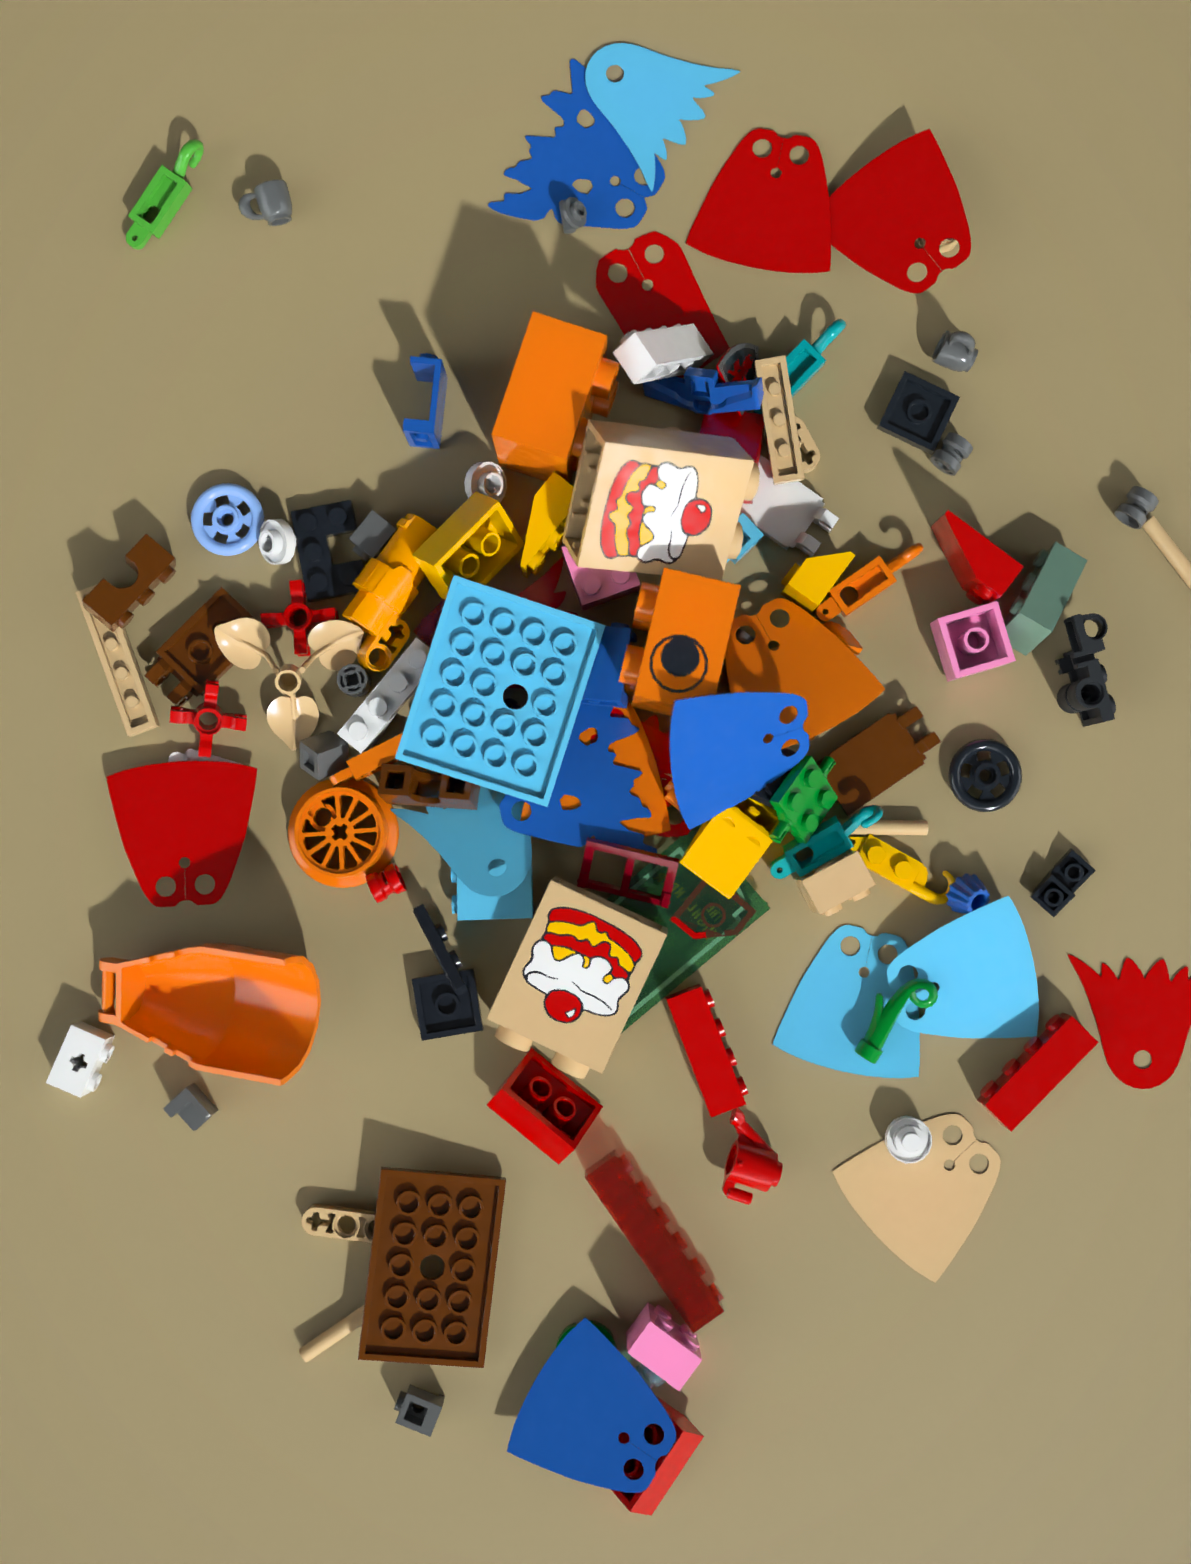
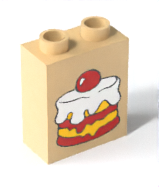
[562,419,760,581]
[487,876,668,1079]

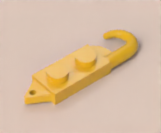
[850,834,955,905]

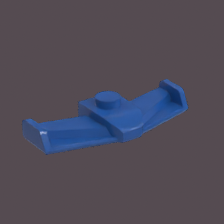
[642,367,764,415]

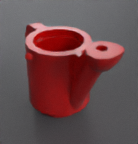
[722,1108,783,1205]

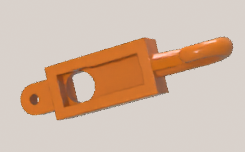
[815,543,923,622]
[329,733,402,787]

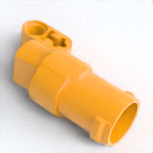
[342,513,437,672]

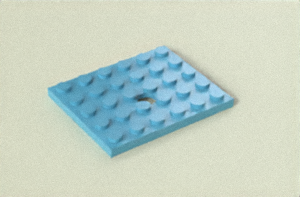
[395,575,606,807]

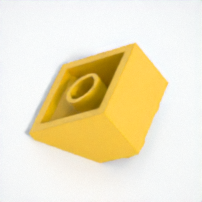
[780,552,855,614]

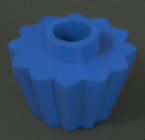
[946,873,991,914]

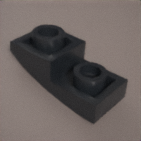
[1030,848,1096,917]

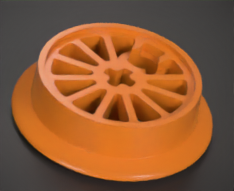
[288,778,399,888]

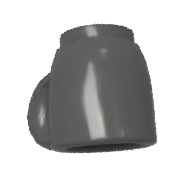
[238,180,292,226]
[932,330,978,372]

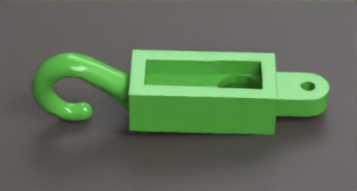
[126,139,204,250]

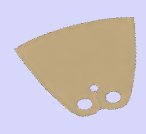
[832,1114,1001,1283]

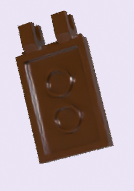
[144,587,255,707]
[816,706,941,816]

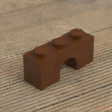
[82,534,176,632]
[378,764,480,810]

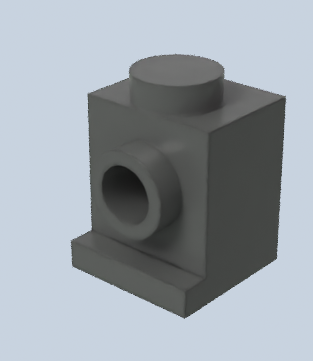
[394,1384,445,1437]

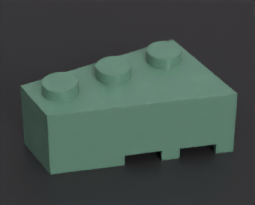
[1004,542,1088,656]

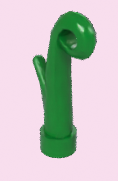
[854,978,938,1064]

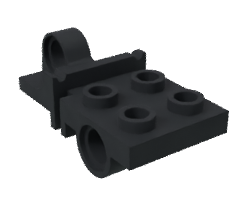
[1055,613,1116,727]

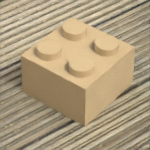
[794,850,876,917]

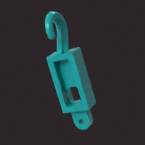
[753,319,846,414]
[770,805,883,879]

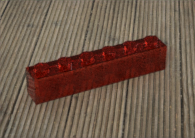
[585,1150,724,1333]

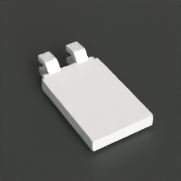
[740,455,839,557]

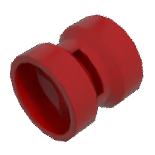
[365,863,407,903]

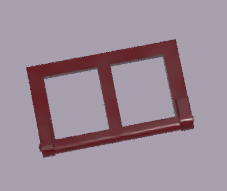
[577,837,680,909]

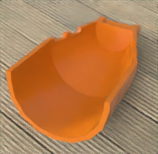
[98,943,321,1086]

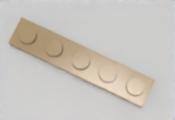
[76,584,160,737]

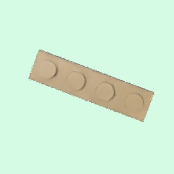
[754,355,805,485]

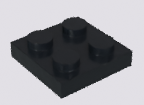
[877,371,960,455]
[412,968,484,1041]

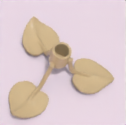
[214,617,364,751]

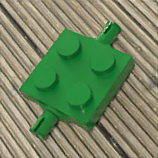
[769,755,838,844]

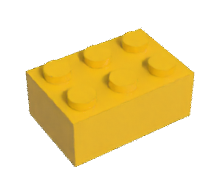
[412,491,524,600]

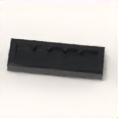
[413,904,469,996]

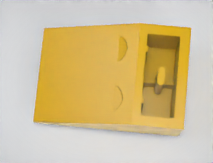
[520,471,574,578]
[679,798,779,899]

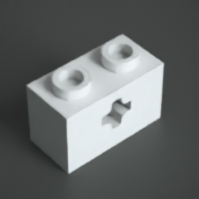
[46,1021,115,1097]

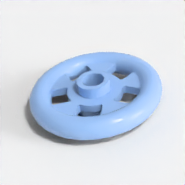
[191,483,264,556]

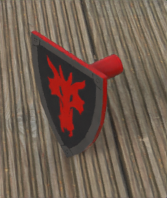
[716,343,759,416]

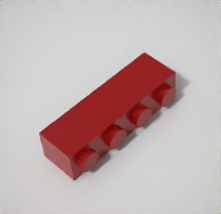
[665,984,748,1118]
[977,1012,1099,1132]

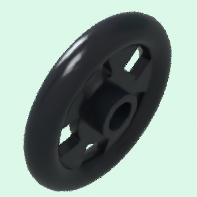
[948,739,1022,812]

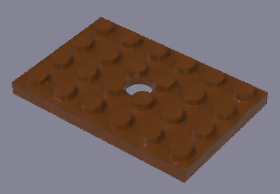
[358,1166,506,1368]

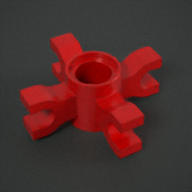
[260,579,339,657]
[169,679,247,758]

